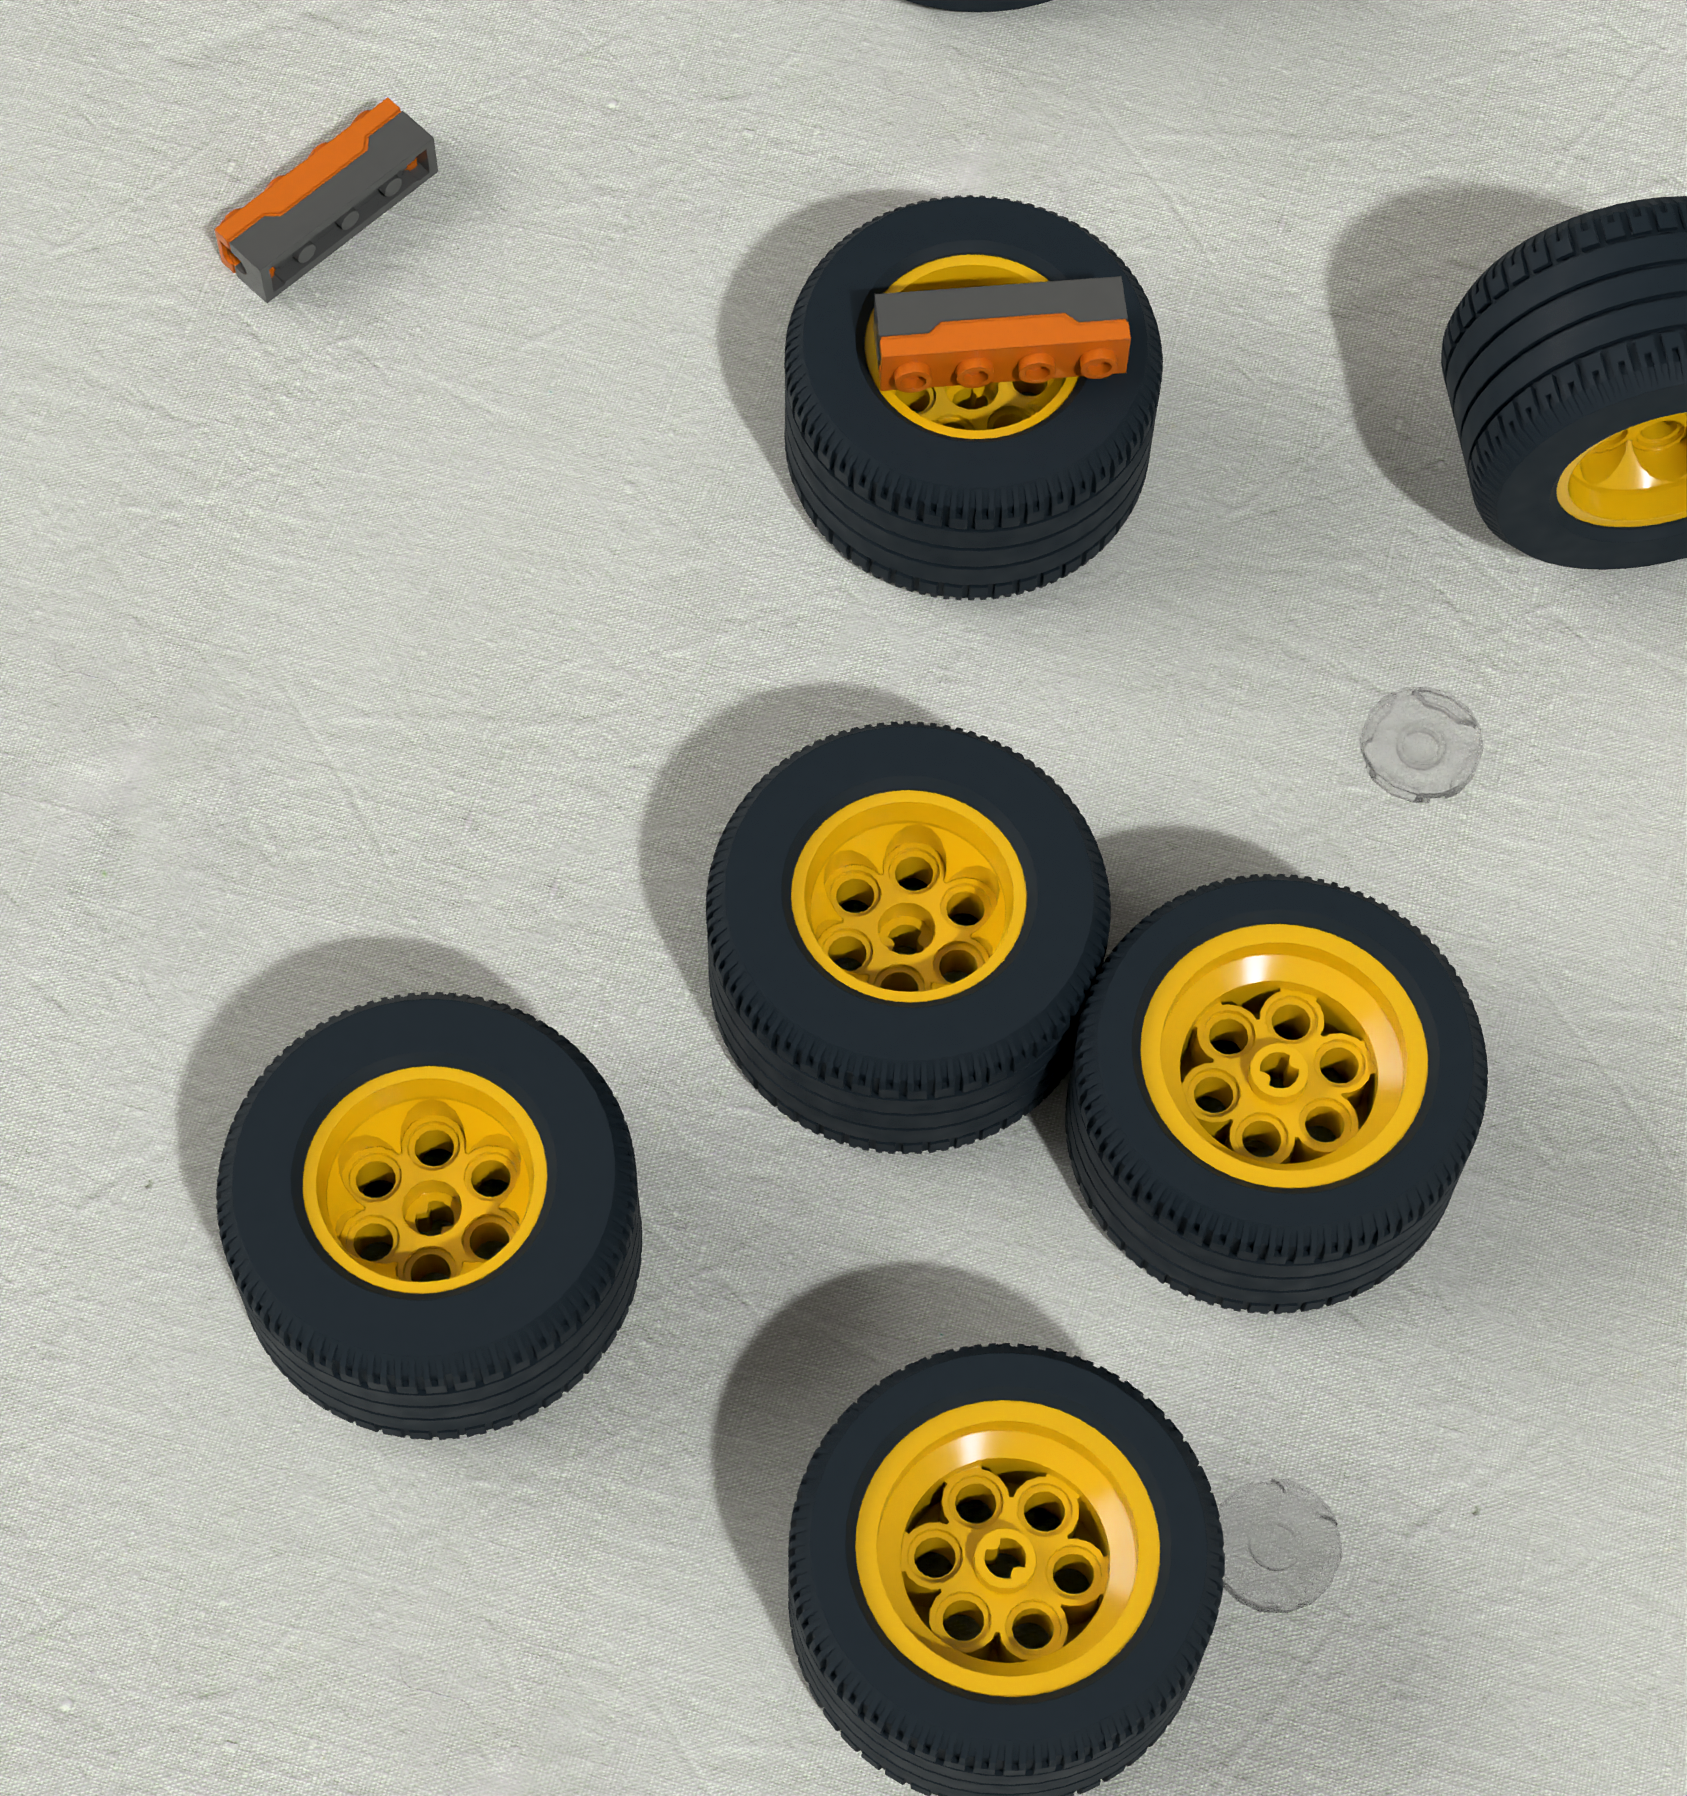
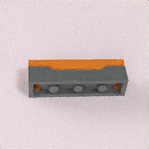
[214,97,438,303]
[873,276,1131,393]

